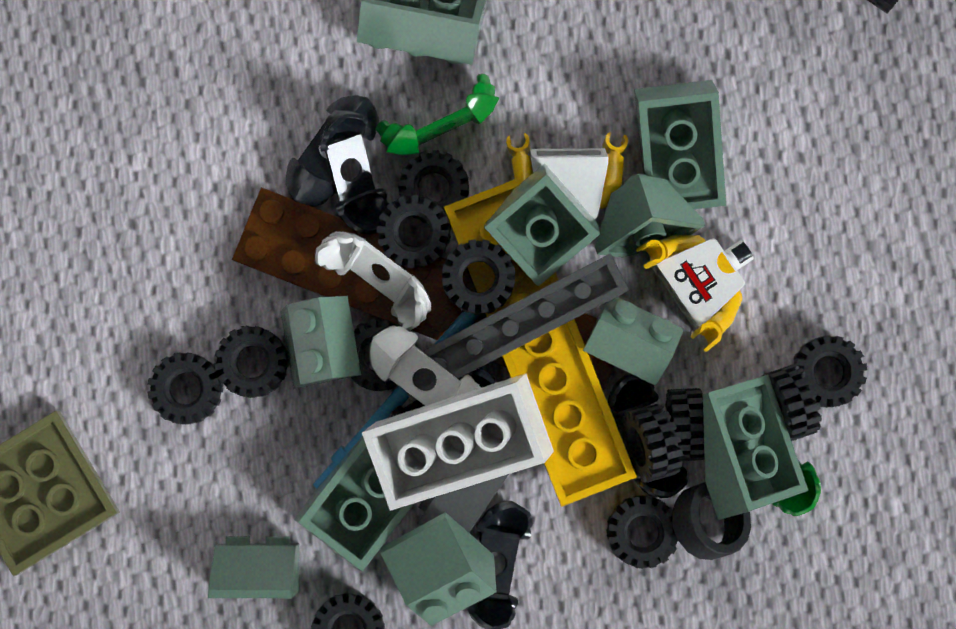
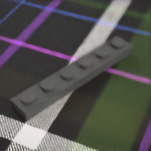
[407,254,630,402]

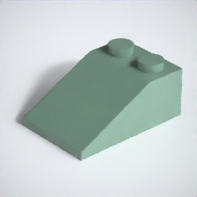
[634,80,726,209]
[703,375,808,520]
[294,436,414,572]

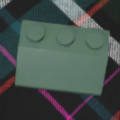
[357,0,486,65]

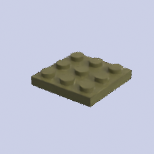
[0,410,120,576]

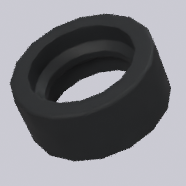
[672,482,751,560]

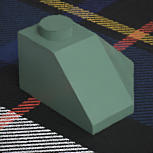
[595,174,705,258]

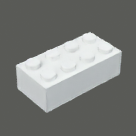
[362,373,554,511]

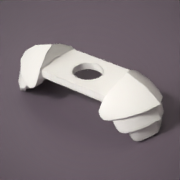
[315,231,431,331]
[370,326,481,406]

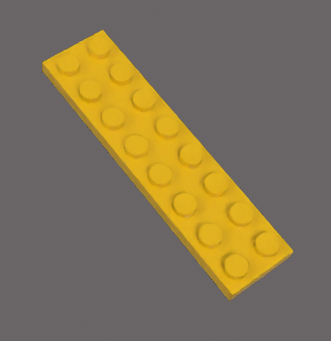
[444,178,637,507]

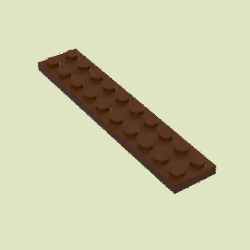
[232,187,614,393]

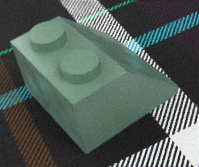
[484,163,600,286]
[280,296,361,389]
[583,297,684,385]
[381,512,497,626]
[208,536,300,598]

